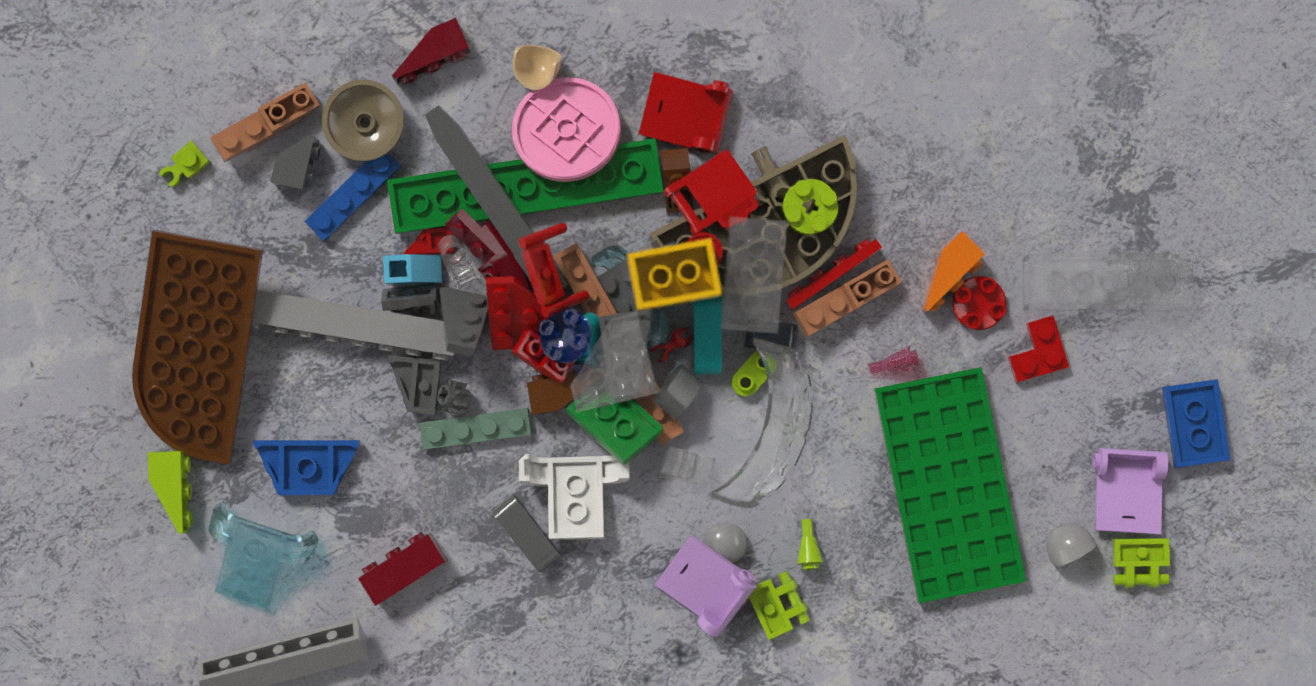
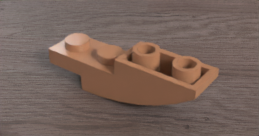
[210,82,320,163]
[793,259,902,337]

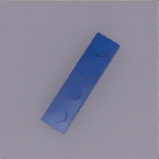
[304,153,402,242]

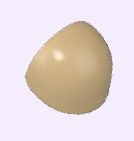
[512,45,562,90]

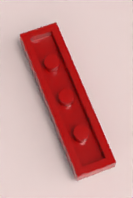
[785,239,882,311]

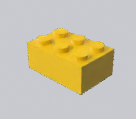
[627,239,721,312]

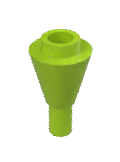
[797,519,824,570]

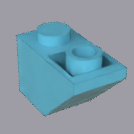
[383,254,443,286]

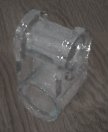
[438,235,481,290]

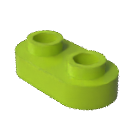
[731,349,777,397]

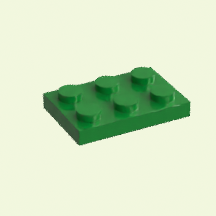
[567,376,664,466]

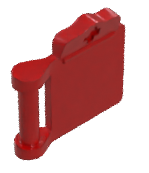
[663,150,758,235]

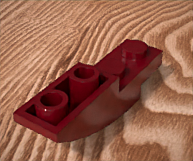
[445,209,529,290]

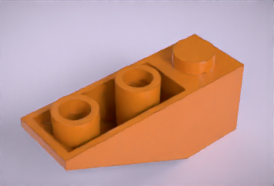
[921,231,985,313]

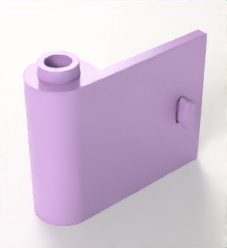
[1092,448,1168,535]
[655,535,756,637]

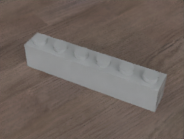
[197,618,369,686]

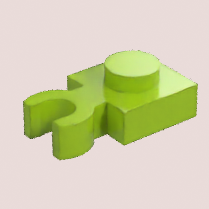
[159,140,211,188]

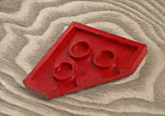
[486,276,572,350]

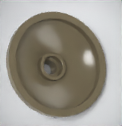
[322,80,404,162]

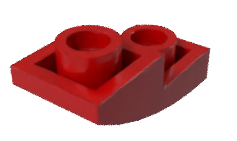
[512,329,575,383]

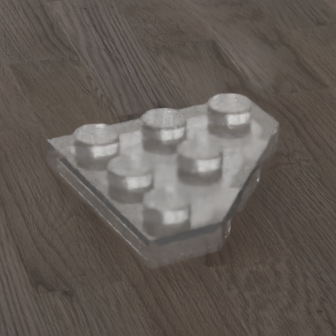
[571,312,658,413]

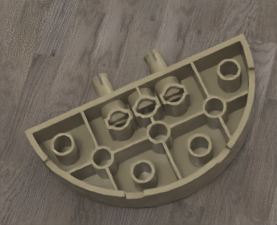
[650,135,857,296]

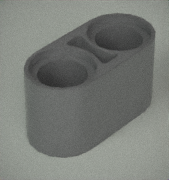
[653,364,703,419]

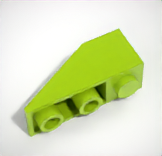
[147,451,193,534]

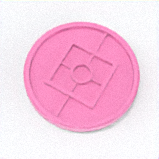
[512,77,621,182]

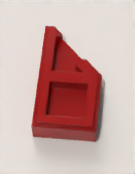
[404,226,455,255]

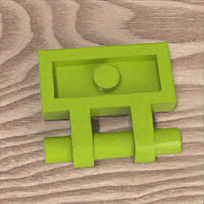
[1112,538,1170,588]
[749,570,810,640]

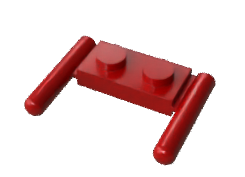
[518,223,589,317]

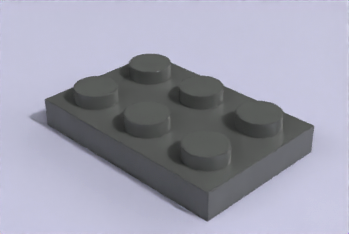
[597,240,661,314]

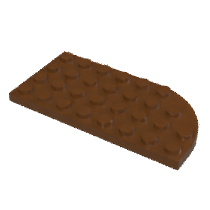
[132,230,264,464]

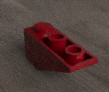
[392,18,471,85]

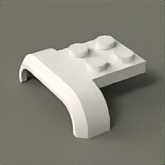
[519,454,630,540]

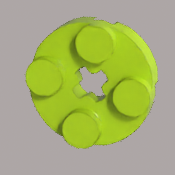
[782,179,838,235]

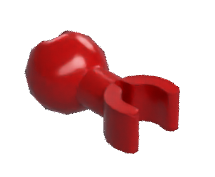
[651,327,692,363]

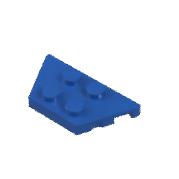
[253,440,360,495]

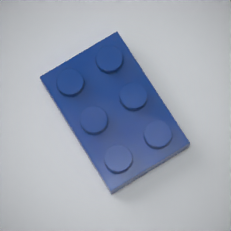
[1162,379,1230,468]

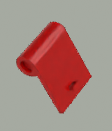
[638,72,733,154]

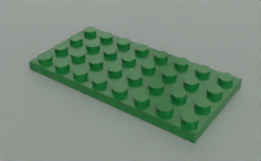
[874,367,1026,603]

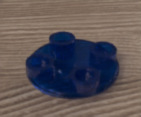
[539,309,592,363]

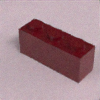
[358,532,448,606]

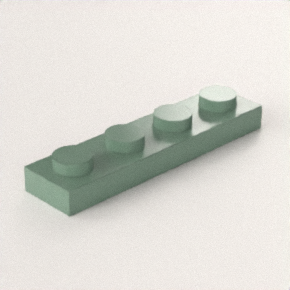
[419,408,532,450]

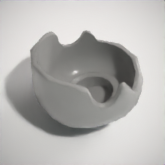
[703,523,747,563]

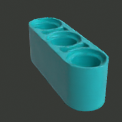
[693,296,722,375]

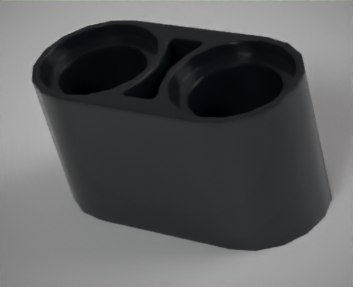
[744,319,798,352]

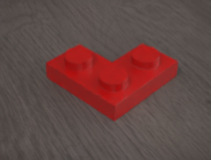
[1008,315,1069,383]

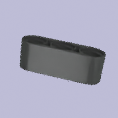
[491,493,561,573]

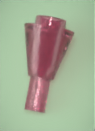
[868,346,920,374]

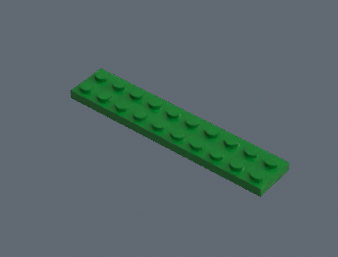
[387,138,664,234]

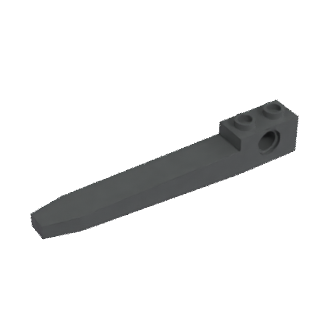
[425,105,568,288]

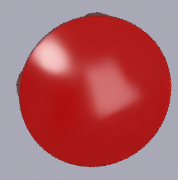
[952,276,1006,330]

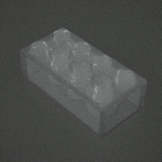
[720,216,787,333]

